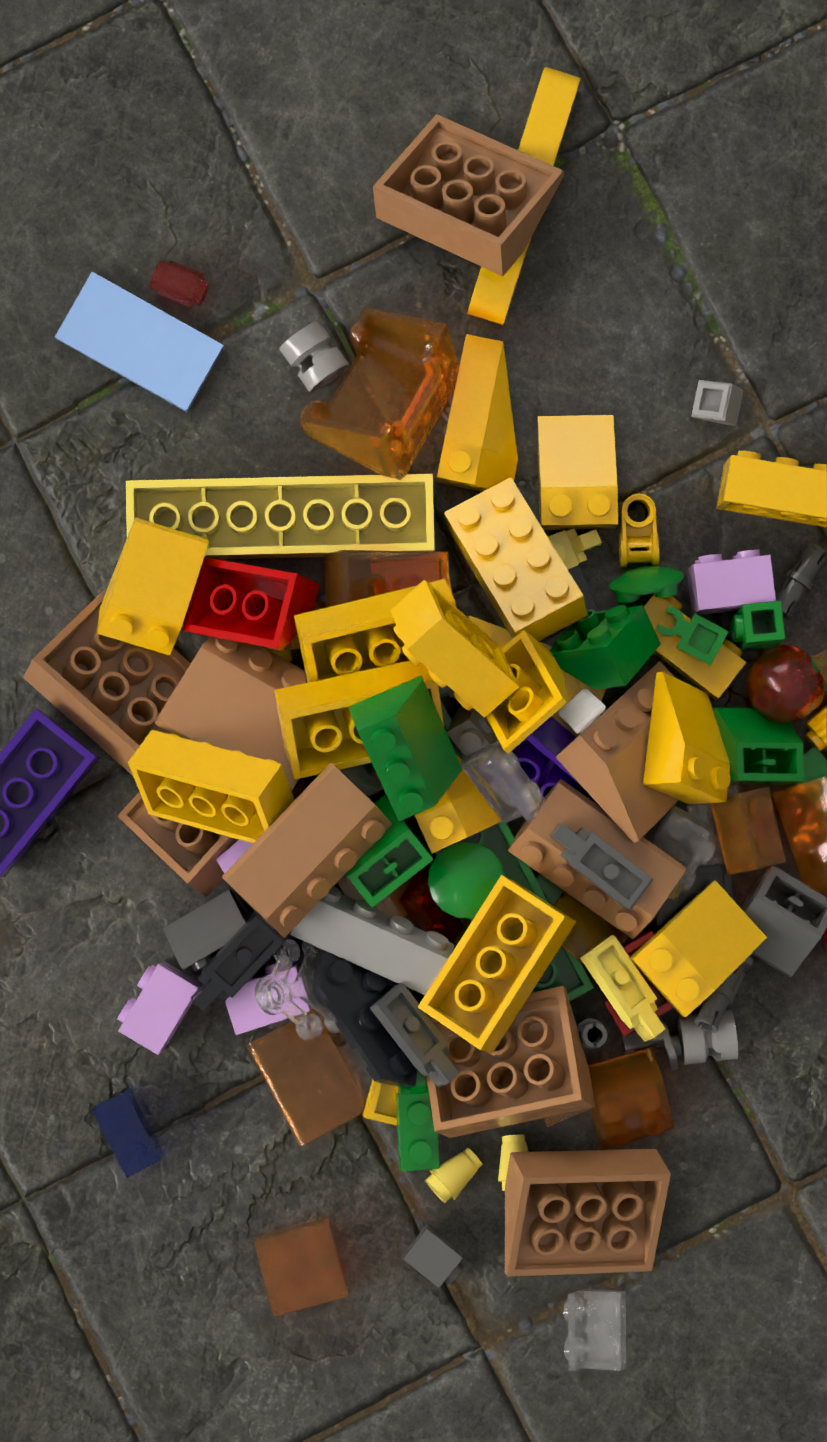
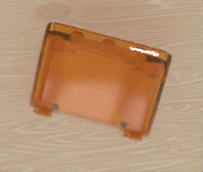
[300,307,459,480]

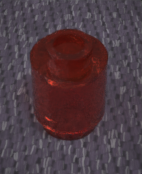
[150,260,209,309]

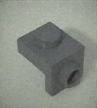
[621,1023,683,1071]

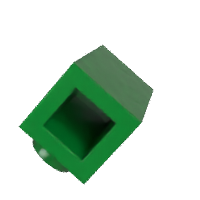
[729,601,785,651]

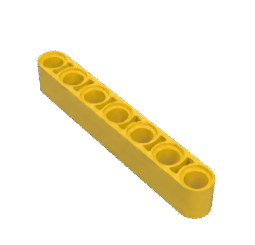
[467,67,581,325]

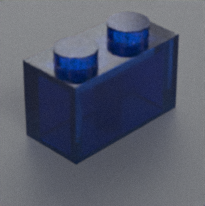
[92,1088,165,1178]

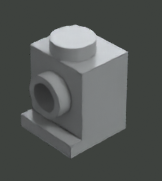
[446,706,497,761]

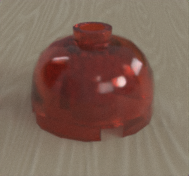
[746,644,825,724]

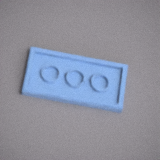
[55,272,224,412]

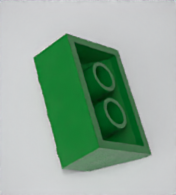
[349,675,463,821]

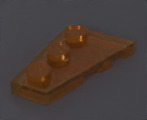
[772,776,827,897]

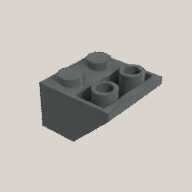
[741,865,827,978]
[162,889,249,972]

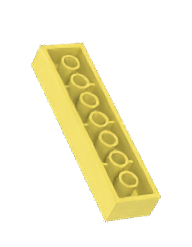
[126,474,435,559]

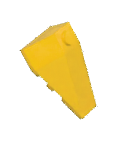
[437,334,518,492]
[414,756,502,854]

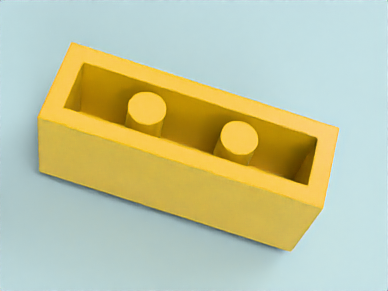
[644,593,746,700]

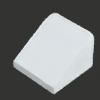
[558,689,606,734]

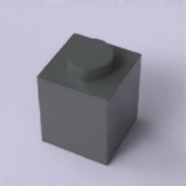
[403,1224,464,1288]

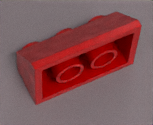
[182,557,320,651]

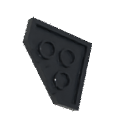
[313,950,424,1089]

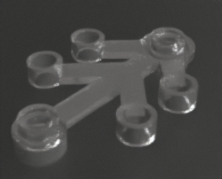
[255,939,340,1040]

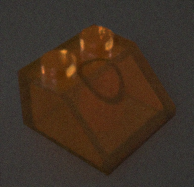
[711,786,788,875]

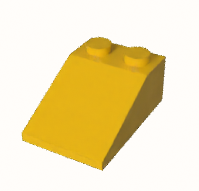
[538,415,618,530]
[97,517,209,656]
[486,629,568,754]
[643,672,730,804]
[630,880,767,1017]

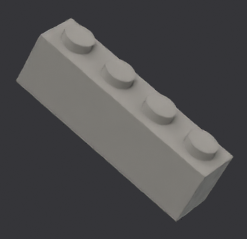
[290,886,454,995]

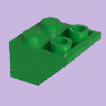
[549,605,661,690]
[713,708,804,786]
[346,794,434,908]

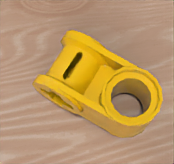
[619,493,659,567]

